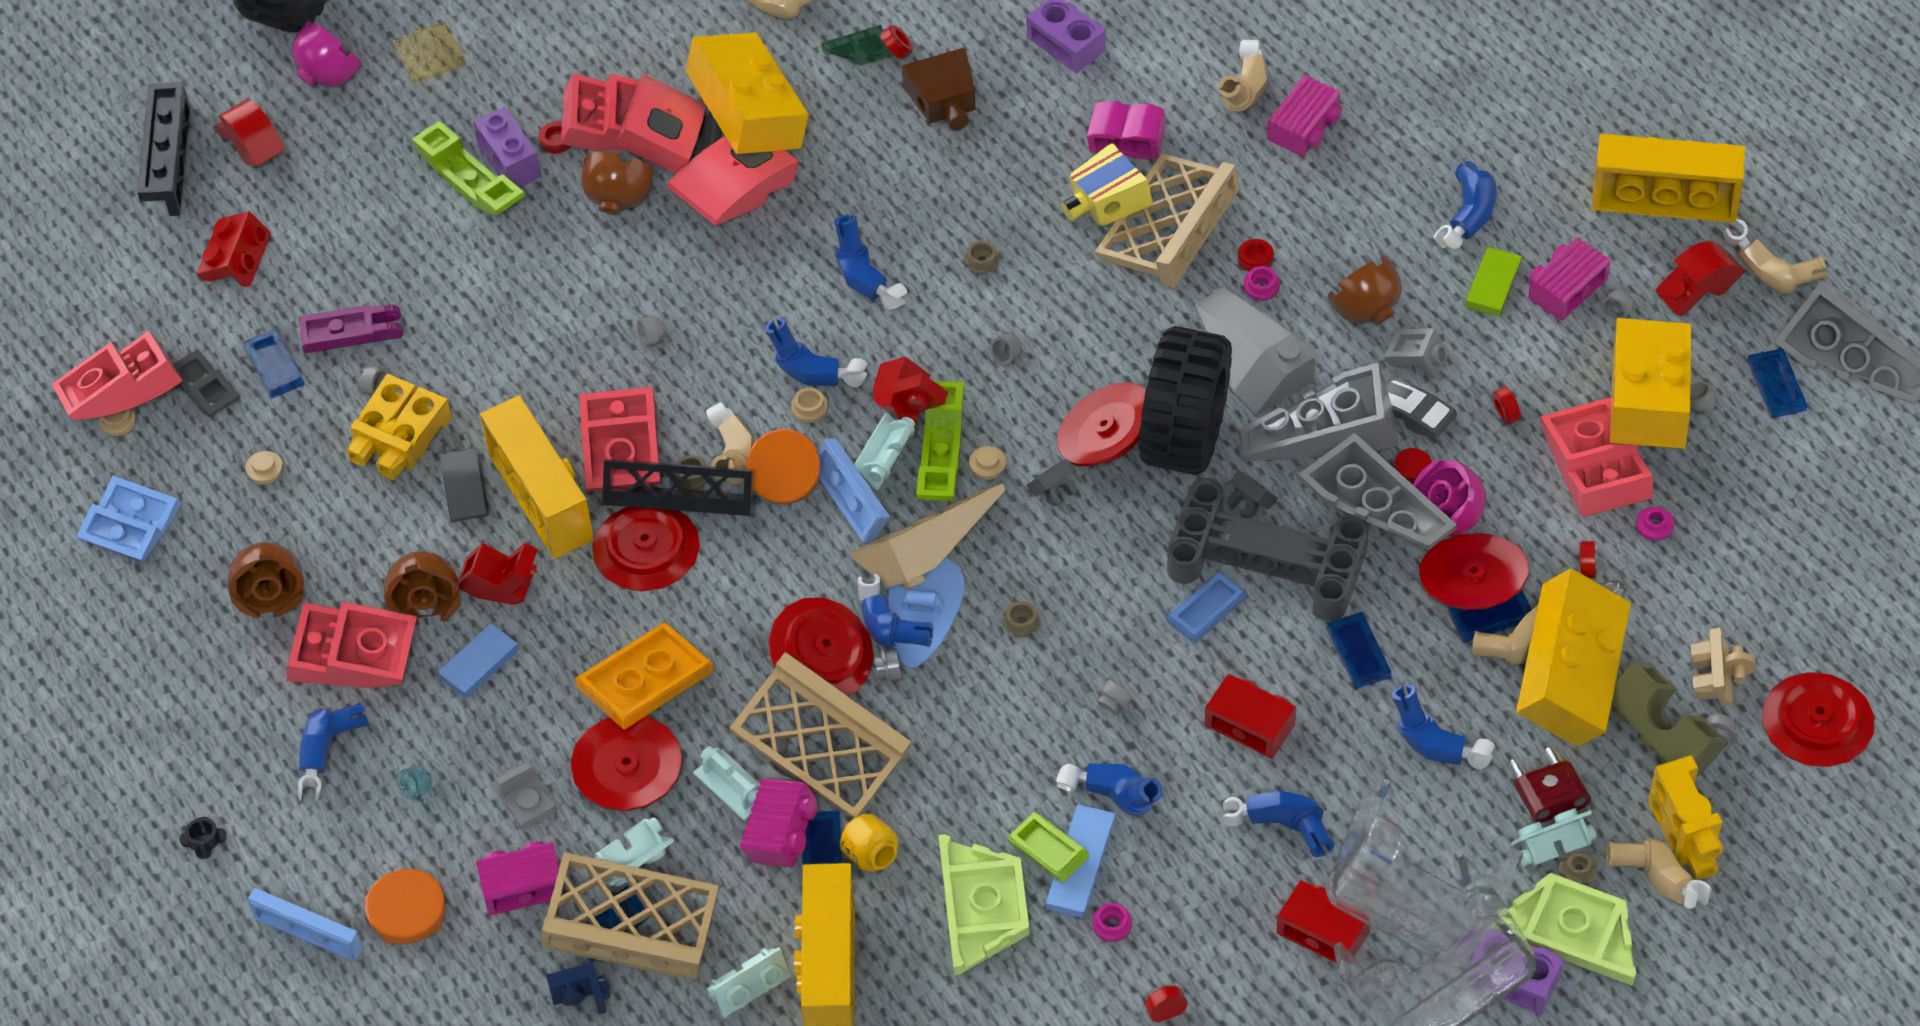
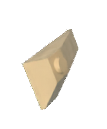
[850,483,1006,589]

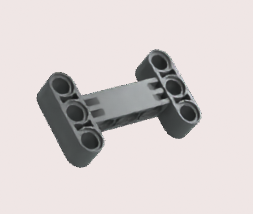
[1167,477,1369,621]

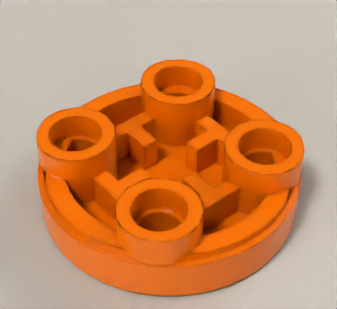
[746,429,822,504]
[365,869,446,944]

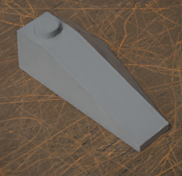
[1774,280,1920,404]
[1195,287,1315,417]
[1240,363,1398,461]
[1298,433,1457,550]

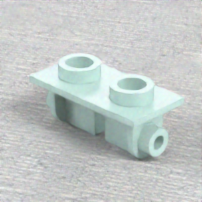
[854,412,915,490]
[693,746,761,822]
[1510,808,1597,867]
[594,817,674,887]
[705,947,791,1018]

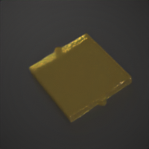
[392,21,467,84]

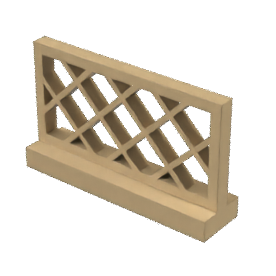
[1095,153,1240,288]
[729,652,911,819]
[541,852,719,979]

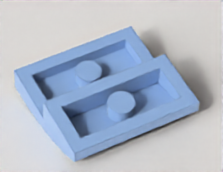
[76,476,182,562]

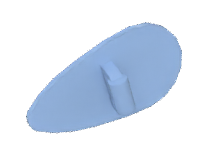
[888,558,965,668]

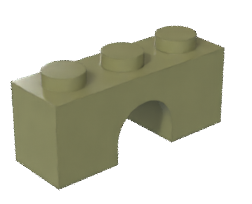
[1612,662,1728,777]

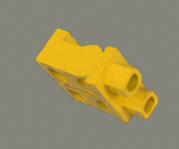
[346,373,452,480]
[1648,755,1723,880]

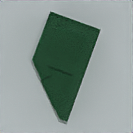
[821,25,893,66]

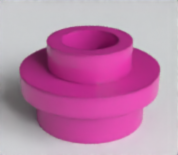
[1244,266,1280,301]
[1636,507,1674,541]
[1092,903,1132,942]

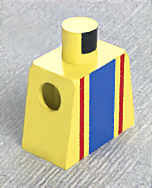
[1061,143,1153,226]

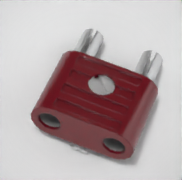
[1508,746,1591,823]

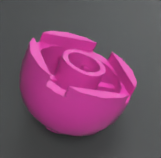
[291,21,362,87]
[1413,459,1486,536]

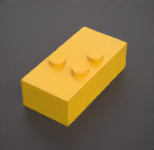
[685,32,809,154]
[1592,133,1745,223]
[1610,318,1691,449]
[479,395,594,559]
[1516,568,1631,746]
[794,863,855,1026]

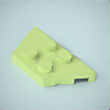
[938,834,1030,975]
[1486,873,1636,986]

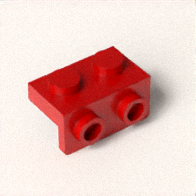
[196,211,271,287]

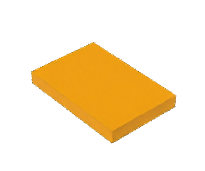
[575,622,714,730]

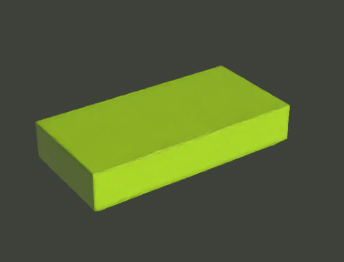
[1465,246,1522,317]
[1007,811,1090,884]

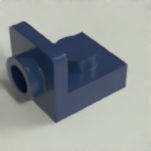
[546,962,611,1015]

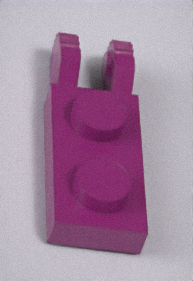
[298,304,404,353]

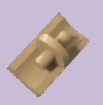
[1691,627,1756,706]

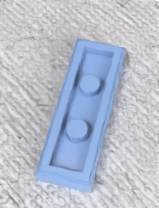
[819,438,890,544]
[1045,804,1115,918]
[248,888,362,961]

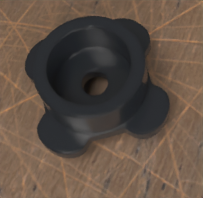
[180,817,227,859]

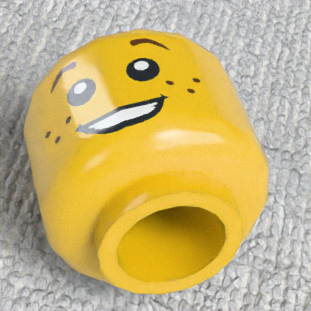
[840,813,898,872]

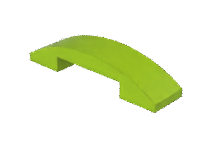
[412,120,525,215]
[916,381,964,501]

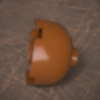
[581,151,653,215]
[1327,256,1402,325]
[227,542,304,618]
[384,551,460,625]

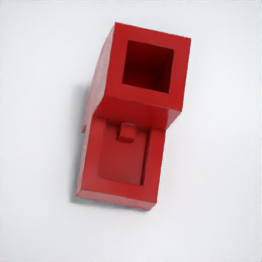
[214,98,286,167]
[1655,241,1746,316]
[873,356,948,424]
[458,542,538,605]

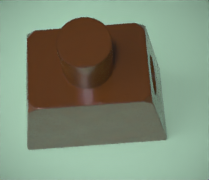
[901,47,976,130]

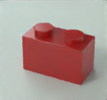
[1205,673,1296,759]
[1277,880,1371,969]

